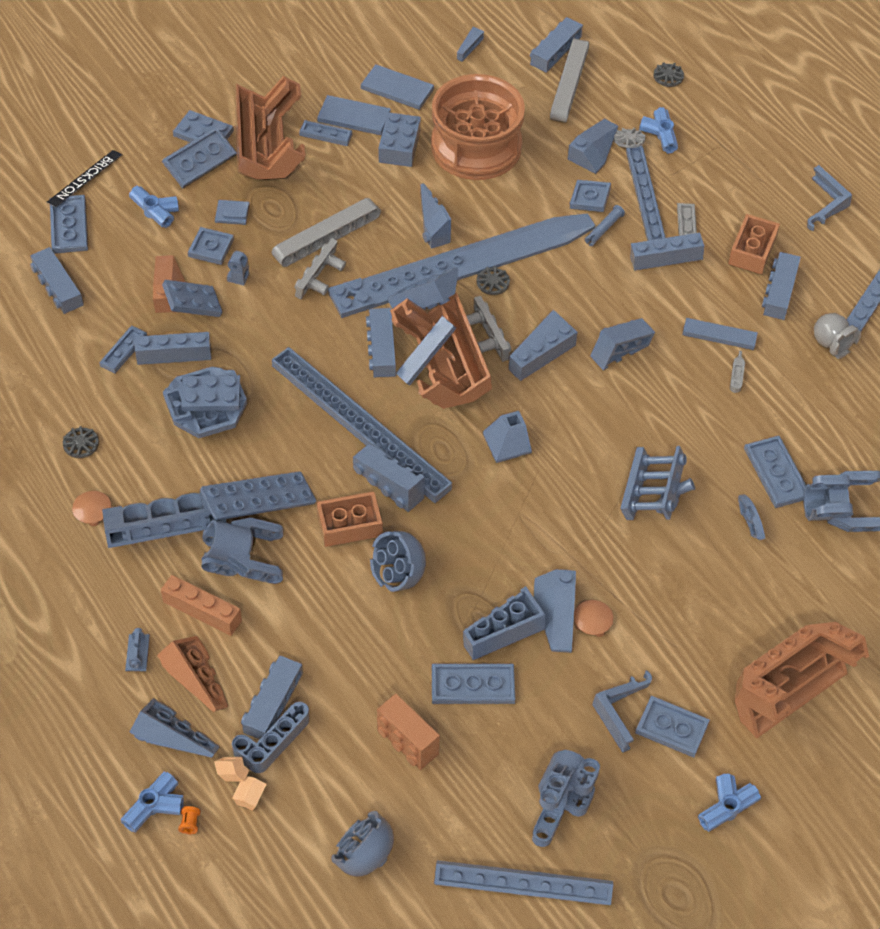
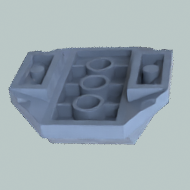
[162,367,247,438]

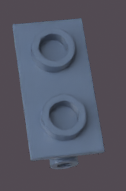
[125,628,150,671]

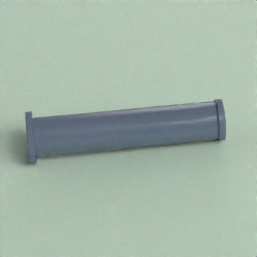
[585,205,625,246]

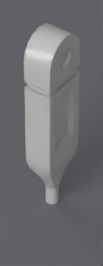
[730,351,745,393]

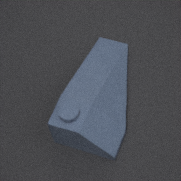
[568,119,618,174]
[420,183,451,249]
[534,569,576,653]
[130,698,220,758]

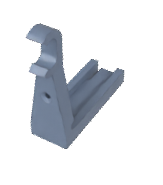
[807,165,852,231]
[592,671,652,753]

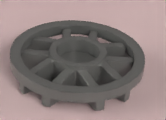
[653,62,684,87]
[476,266,510,295]
[63,426,99,458]

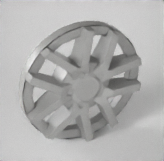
[614,128,645,148]

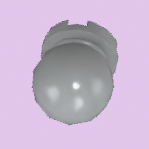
[814,313,861,359]

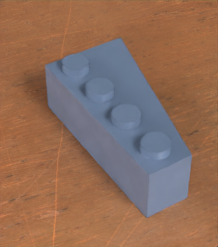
[463,586,545,660]

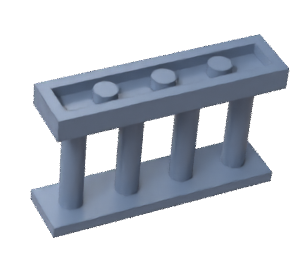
[620,446,687,520]

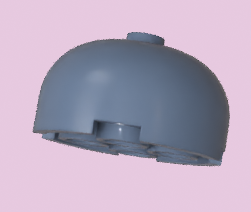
[370,531,426,592]
[331,811,394,877]

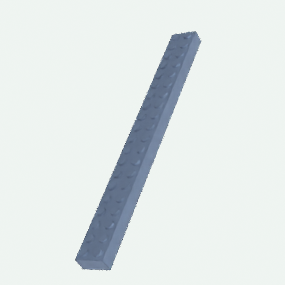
[272,347,452,503]

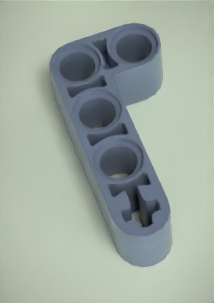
[232,702,310,773]

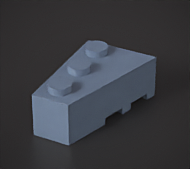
[590,318,655,371]

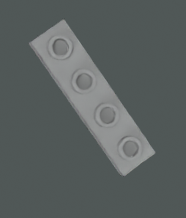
[294,238,346,299]
[466,296,511,362]

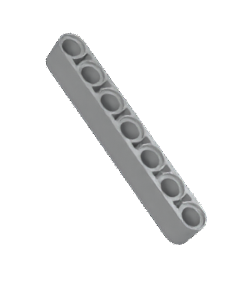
[550,38,589,122]
[271,198,381,267]

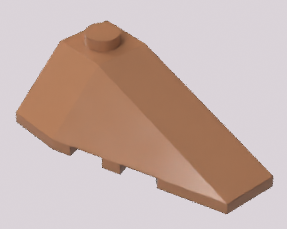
[153,255,185,313]
[157,636,228,712]

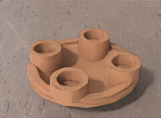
[72,491,112,526]
[574,600,614,637]

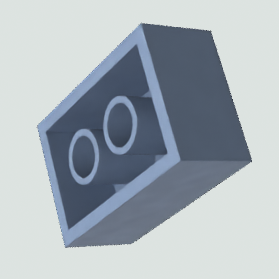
[378,112,421,167]

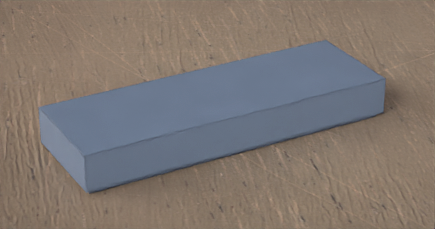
[299,120,353,146]
[99,325,147,374]

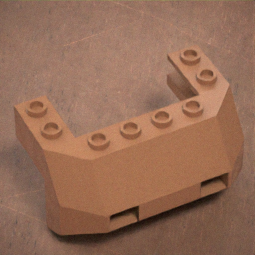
[235,76,306,179]
[390,292,492,409]
[735,622,869,739]

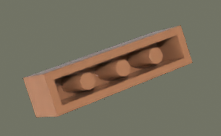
[161,575,242,636]

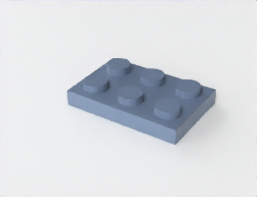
[173,110,234,142]
[162,280,222,317]
[181,375,240,411]
[635,696,710,758]

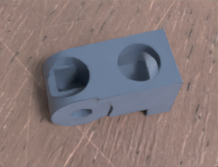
[227,251,250,286]

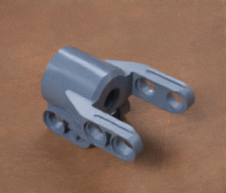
[804,471,880,532]
[201,518,284,584]
[532,750,600,847]

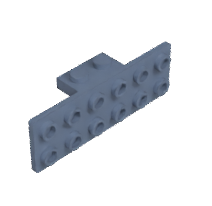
[200,472,316,520]

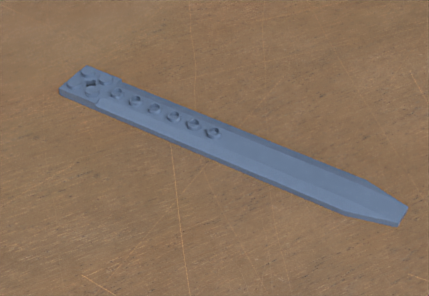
[328,213,595,318]

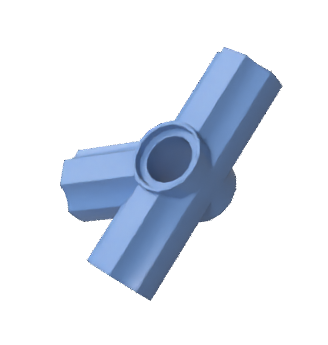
[639,107,678,154]
[129,186,179,228]
[121,772,184,833]
[698,774,761,832]

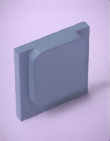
[215,200,250,225]

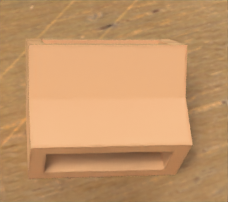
[214,757,249,782]
[232,776,266,811]

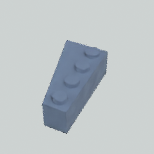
[509,310,577,381]
[353,444,425,512]

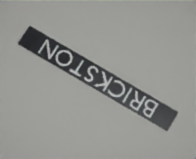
[47,150,122,207]

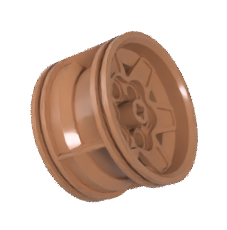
[431,74,525,180]

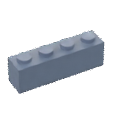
[530,17,583,73]
[630,233,704,270]
[30,247,84,314]
[762,252,801,320]
[366,308,396,378]
[135,332,211,365]
[241,655,303,740]

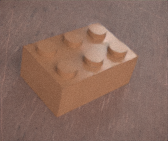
[728,214,780,274]
[316,491,383,547]
[377,694,440,770]

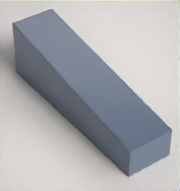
[457,27,484,62]

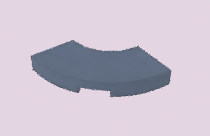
[738,494,765,540]

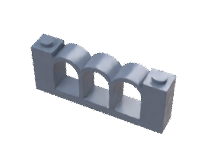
[102,492,227,548]

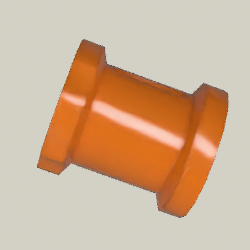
[178,806,201,835]

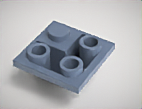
[483,411,532,463]

